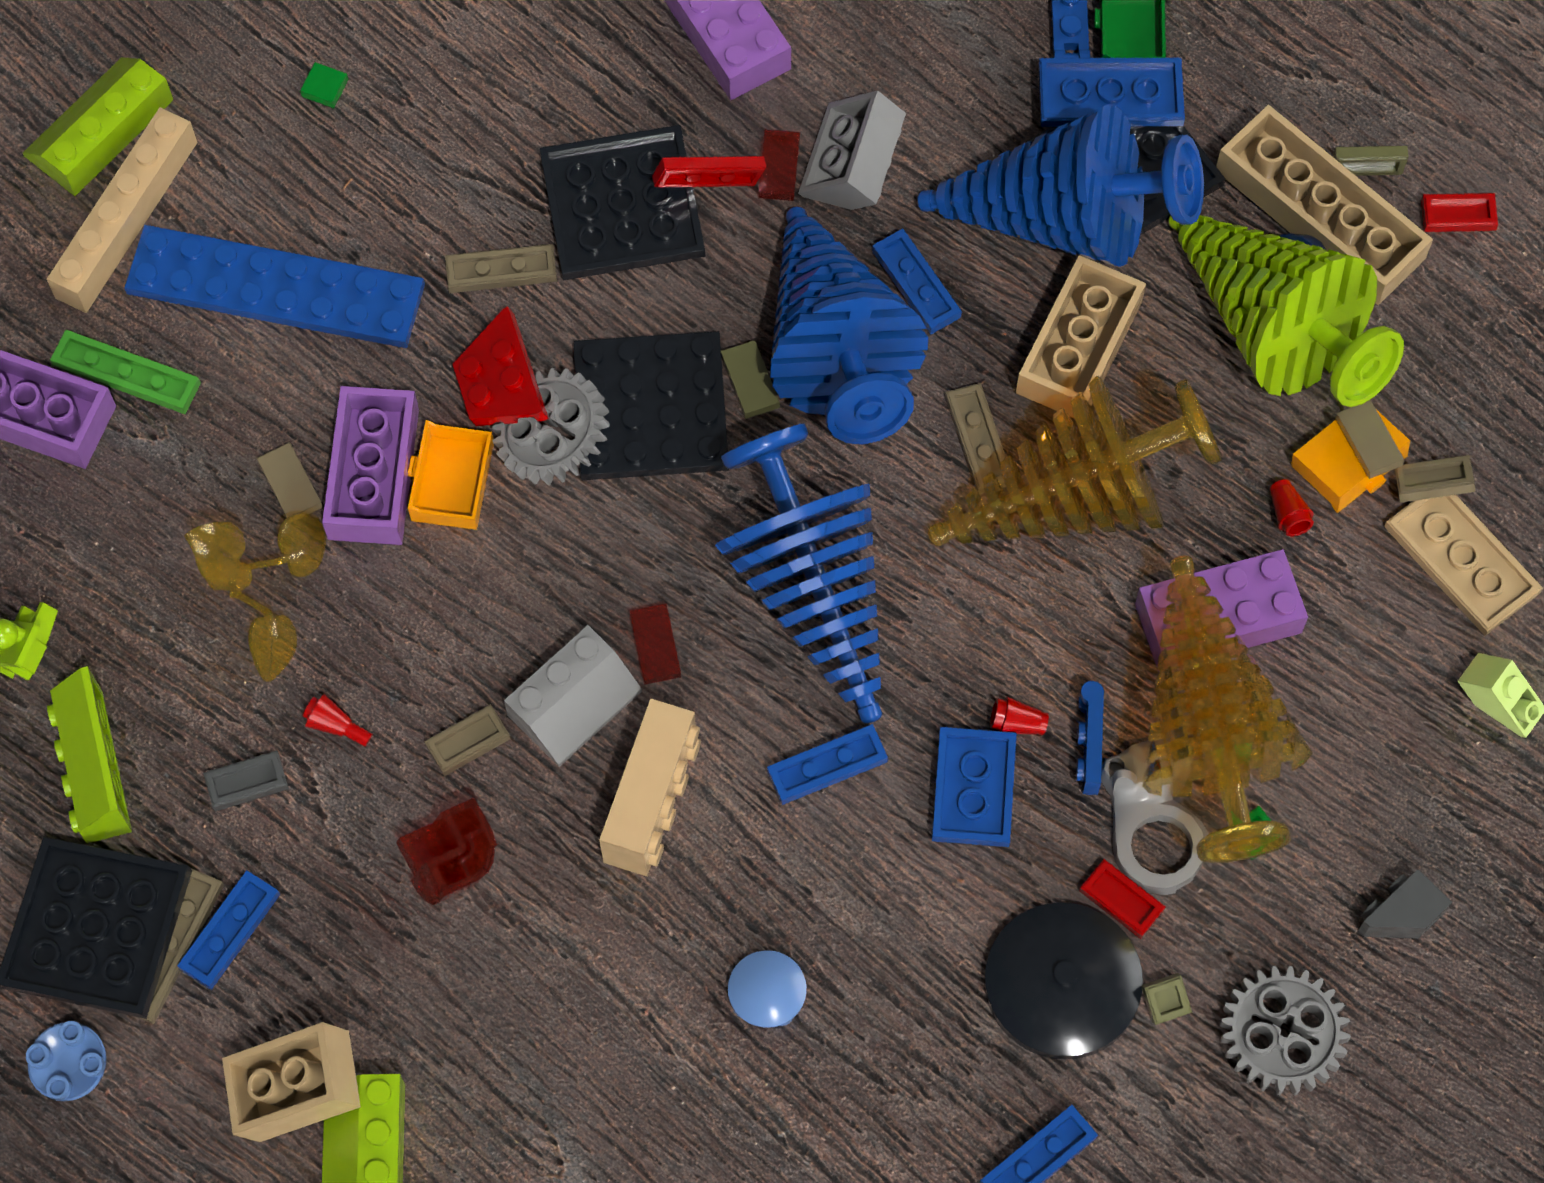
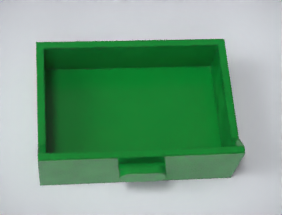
[1094,0,1166,58]

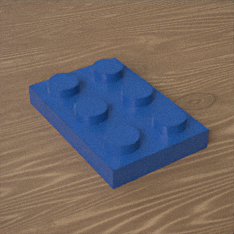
[932,727,1017,847]

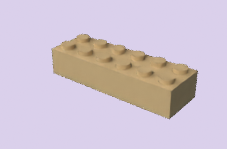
[1216,104,1433,305]

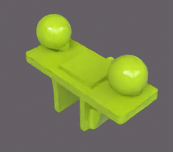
[0,602,58,680]

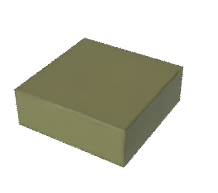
[1141,973,1192,1025]

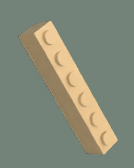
[47,107,198,313]

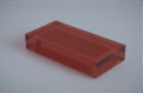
[758,129,800,201]
[630,603,681,685]

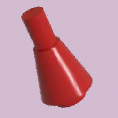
[302,694,373,747]

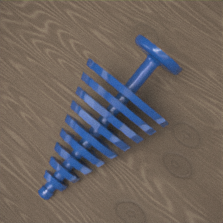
[917,104,1204,267]
[770,207,929,445]
[715,423,882,724]

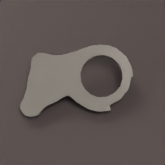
[1101,728,1213,895]

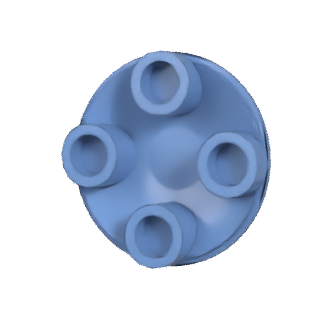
[728,951,807,1028]
[26,1021,106,1101]

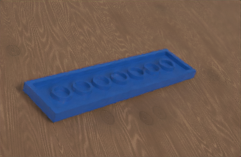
[124,225,425,348]

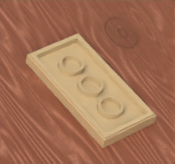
[1384,495,1543,636]

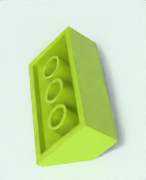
[23,57,173,196]
[47,666,132,844]
[322,1074,405,1183]

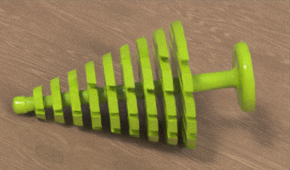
[1168,215,1404,407]

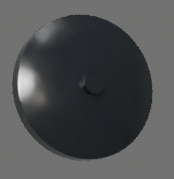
[984,902,1143,1060]

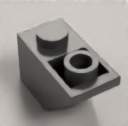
[1358,869,1452,939]

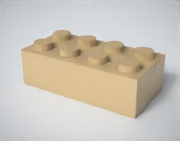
[1016,255,1146,422]
[599,698,701,876]

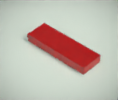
[652,156,766,187]

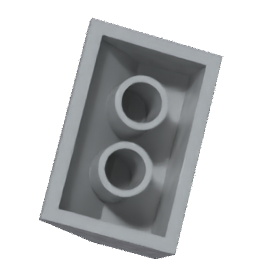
[798,90,906,210]
[504,625,642,767]

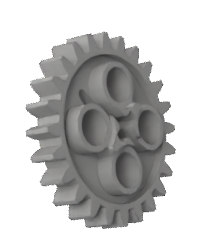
[492,368,610,485]
[1220,966,1351,1096]

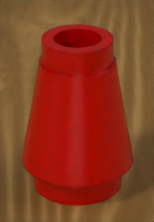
[1269,479,1314,537]
[990,696,1049,735]

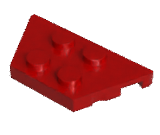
[452,307,549,426]

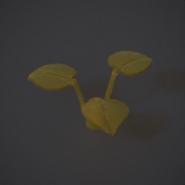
[184,513,326,682]

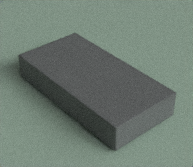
[203,750,289,812]

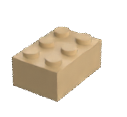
[222,1022,361,1142]

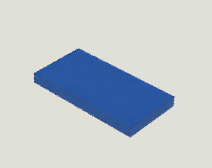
[1038,58,1185,127]

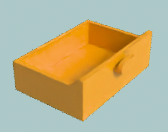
[1291,409,1410,513]
[408,420,494,530]

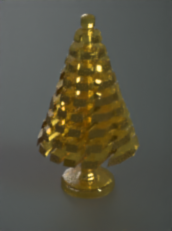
[928,375,1222,546]
[1142,555,1313,863]

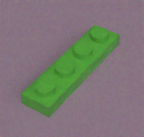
[50,330,201,415]

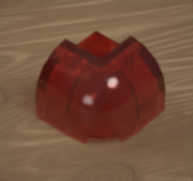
[396,798,497,905]

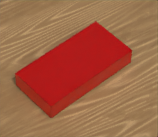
[1421,193,1498,232]
[1079,859,1166,939]

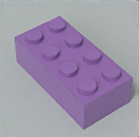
[664,0,791,101]
[0,350,116,469]
[322,386,419,545]
[1135,549,1308,672]

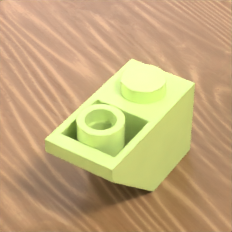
[1458,653,1544,738]

